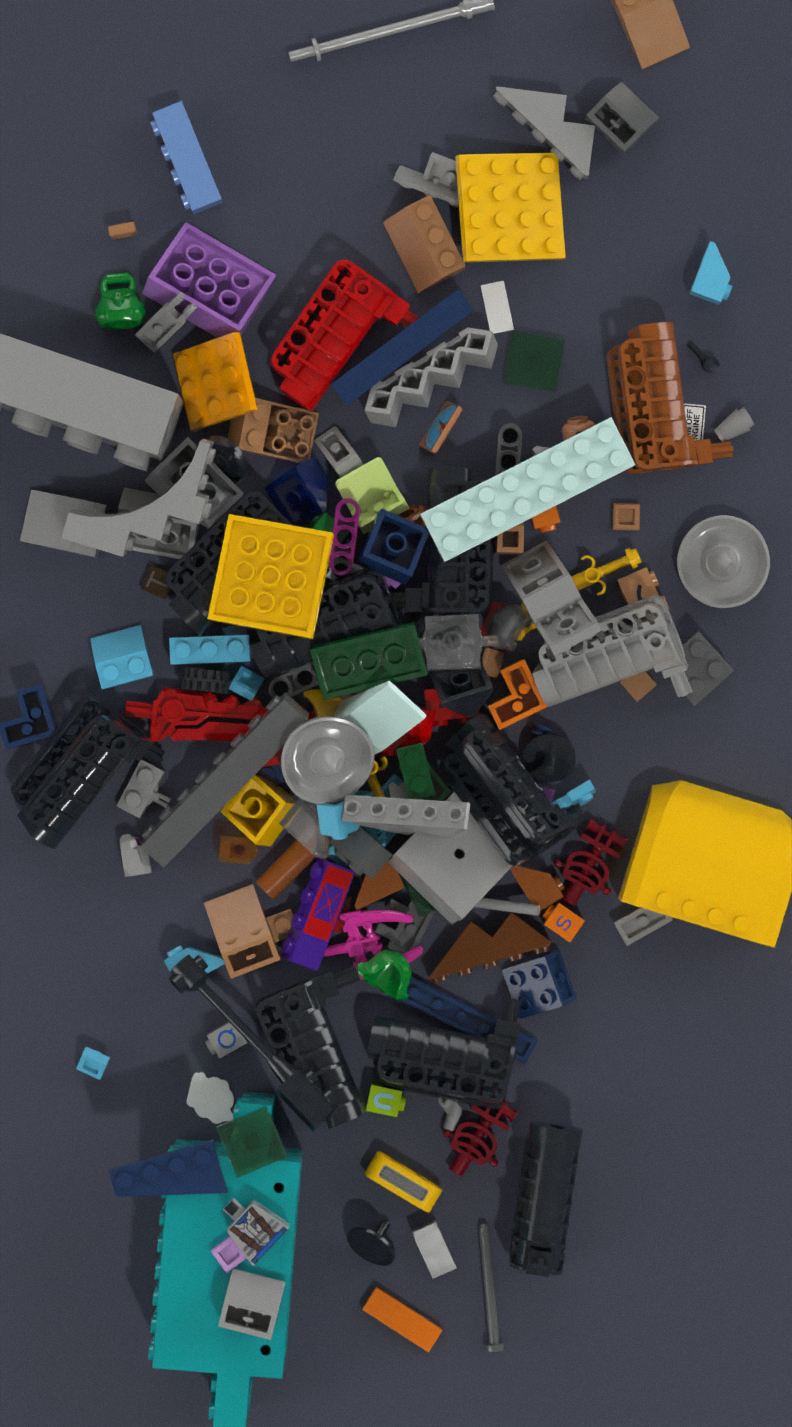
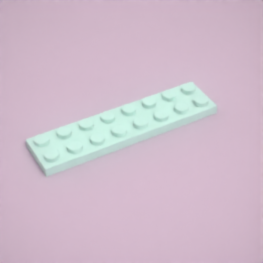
[420,417,636,562]

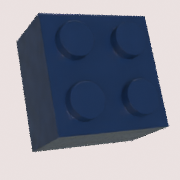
[357,508,429,585]

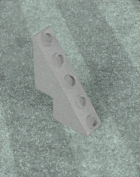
[493,86,595,180]
[342,795,470,838]

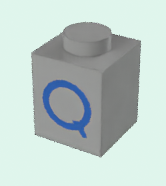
[205,1022,248,1059]

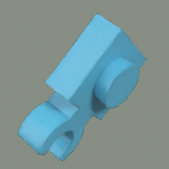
[551,780,596,809]

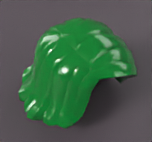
[356,949,412,1001]

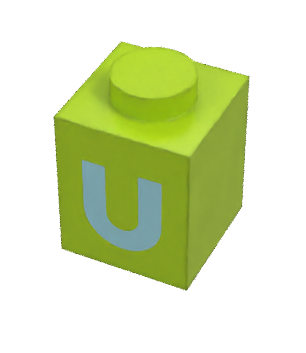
[366,1082,407,1117]

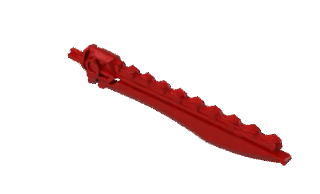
[125,687,427,757]

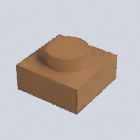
[266,908,294,942]

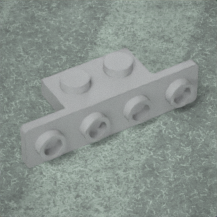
[393,152,459,208]

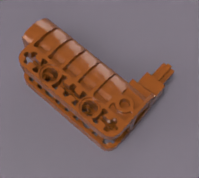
[606,322,733,474]

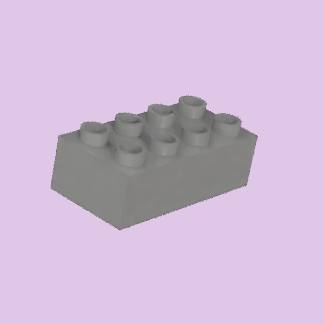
[0,334,184,472]

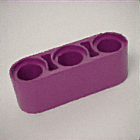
[329,498,360,576]

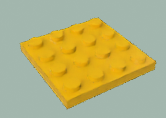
[455,153,565,263]
[207,514,334,639]

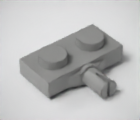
[117,759,172,818]

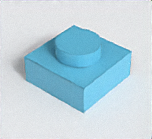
[229,666,264,701]
[76,1047,110,1080]

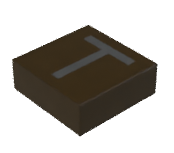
[141,565,175,600]

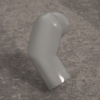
[438,1096,462,1132]

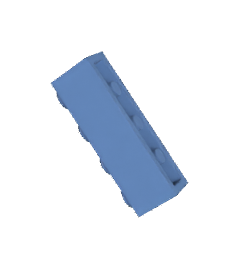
[150,101,223,214]

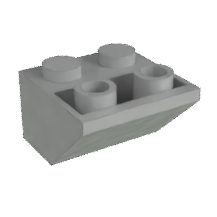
[218,1268,285,1340]

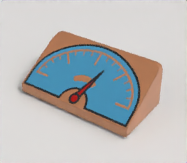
[419,401,462,455]

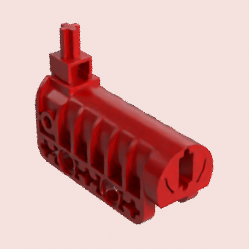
[270,260,419,412]

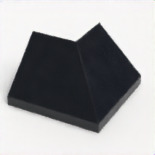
[428,653,494,718]

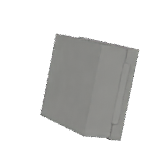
[388,792,516,924]

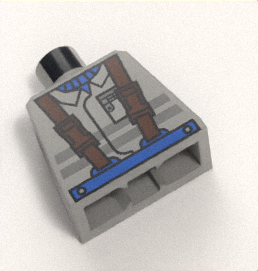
[223,1198,290,1266]

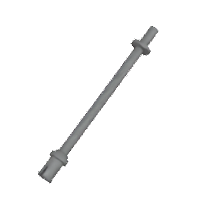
[288,0,495,62]

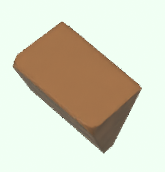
[482,648,504,678]

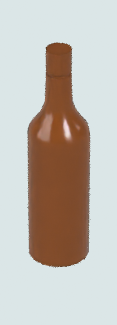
[255,827,326,900]

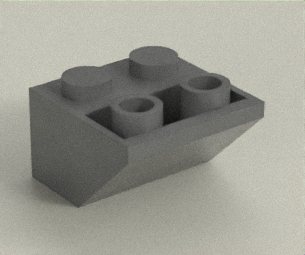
[585,81,659,156]

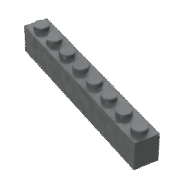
[140,692,309,868]

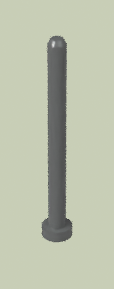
[479,1223,504,1352]

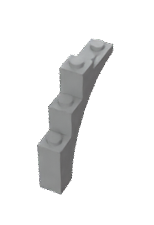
[61,439,216,557]

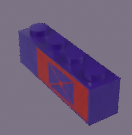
[281,857,355,971]

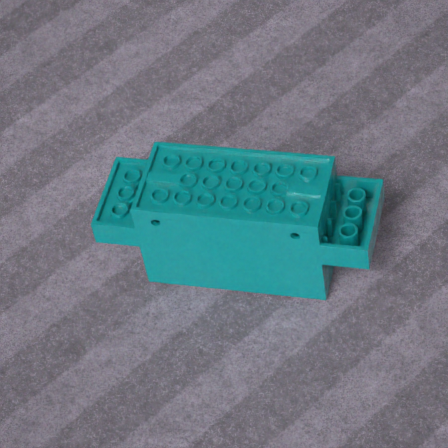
[148,1092,303,1427]

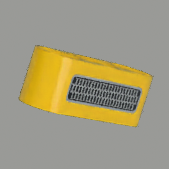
[364,1151,443,1213]

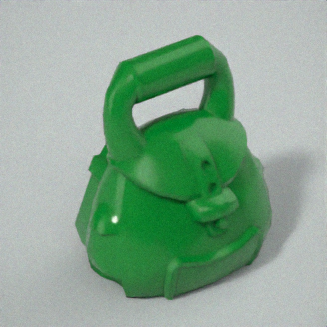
[95,272,146,330]

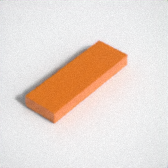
[362,1286,443,1353]

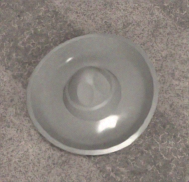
[677,515,770,608]
[281,716,374,804]

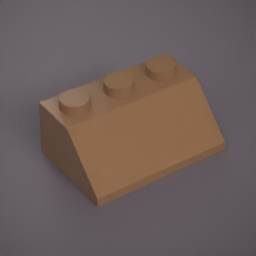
[383,195,466,293]

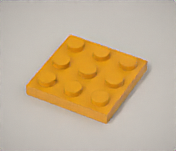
[173,332,257,431]

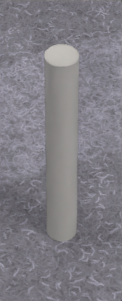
[474,898,540,916]

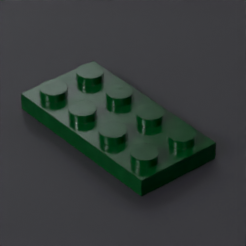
[310,622,428,700]

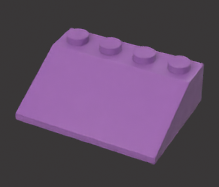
[142,222,277,338]

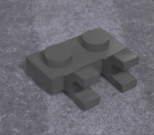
[374,897,435,954]

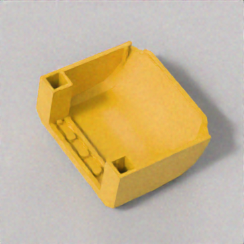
[618,780,792,948]

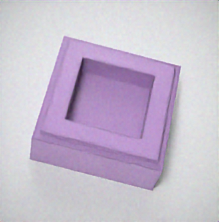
[211,1236,246,1273]

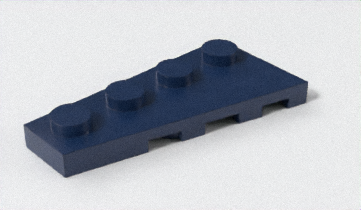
[108,1140,228,1197]

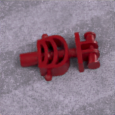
[554,817,628,906]
[443,1089,518,1177]

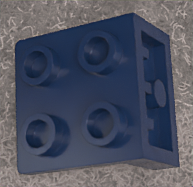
[502,949,577,1019]

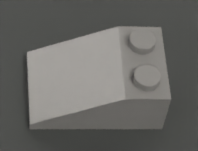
[20,489,109,558]

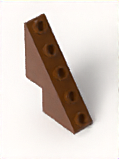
[428,912,551,983]

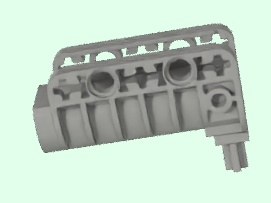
[532,596,693,707]

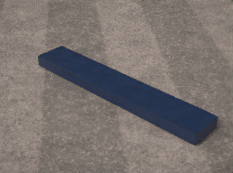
[331,289,474,406]
[400,976,537,1064]

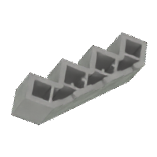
[365,327,498,427]

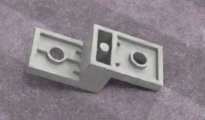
[500,540,602,656]

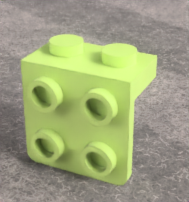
[335,457,409,534]

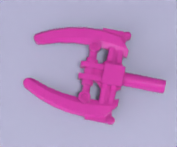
[323,910,423,980]

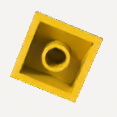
[220,773,301,846]

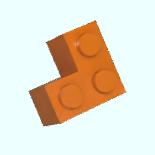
[487,659,547,730]

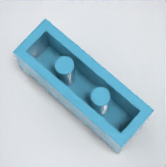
[169,635,251,665]

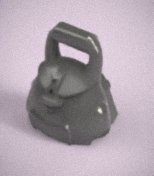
[487,603,532,652]

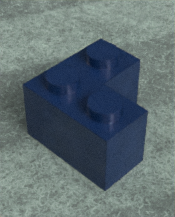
[0,684,57,750]

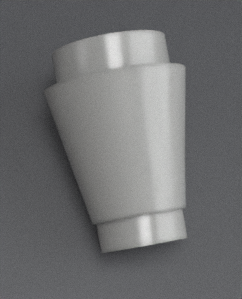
[714,407,755,442]

